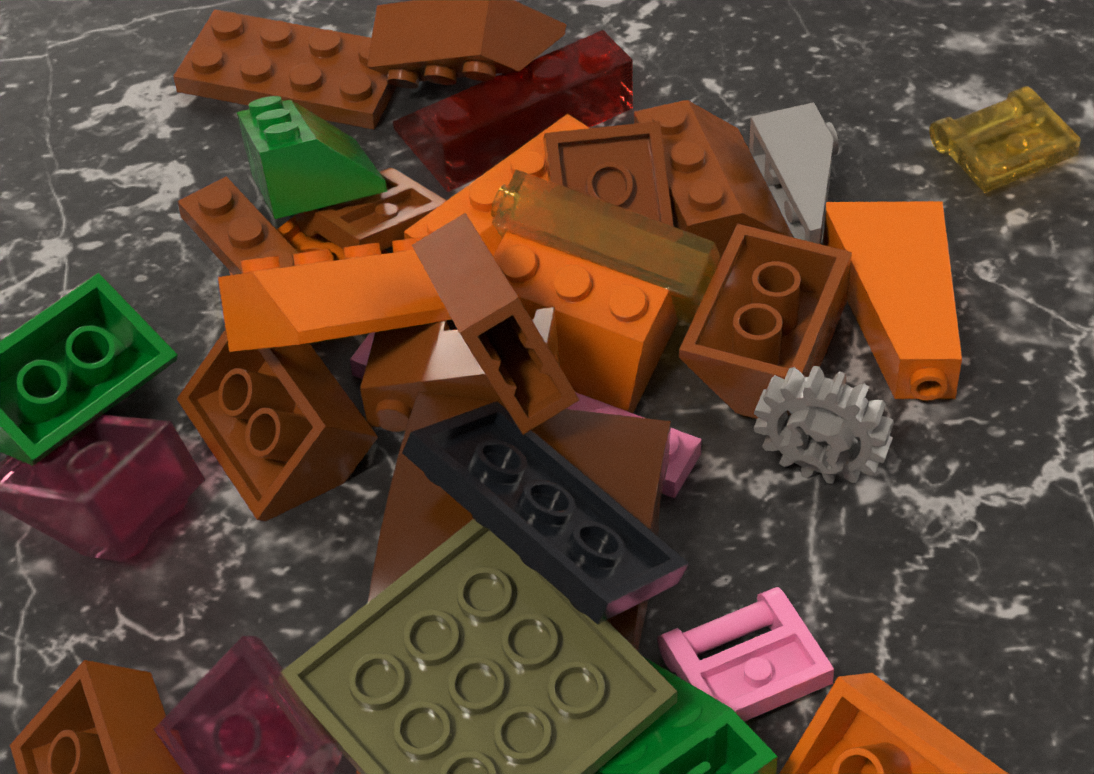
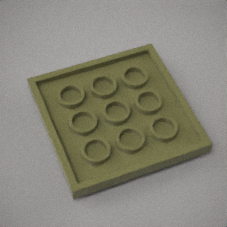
[278,519,677,774]

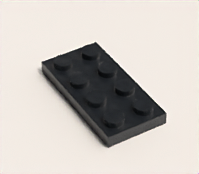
[402,401,689,625]

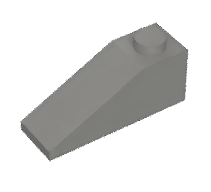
[749,102,839,244]

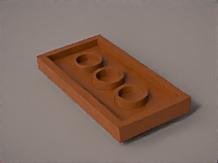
[173,9,397,130]

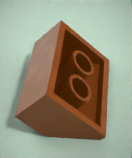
[367,0,566,89]
[634,100,794,274]
[679,224,852,419]
[177,329,378,521]
[10,660,186,774]

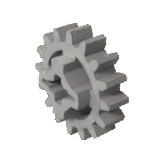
[754,366,894,484]

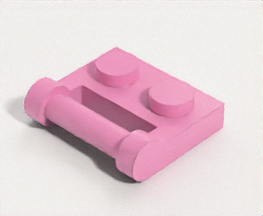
[657,587,834,722]

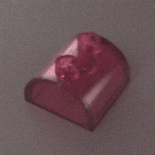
[153,636,343,774]

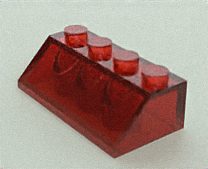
[393,30,633,192]

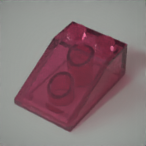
[0,415,205,562]

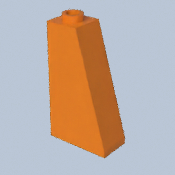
[823,201,962,401]

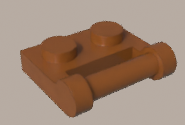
[295,167,447,251]

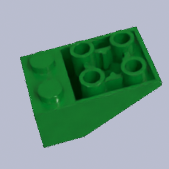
[594,657,778,774]

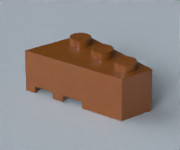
[360,307,560,432]

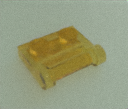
[929,86,1081,193]

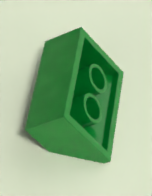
[237,96,388,219]
[0,273,178,466]

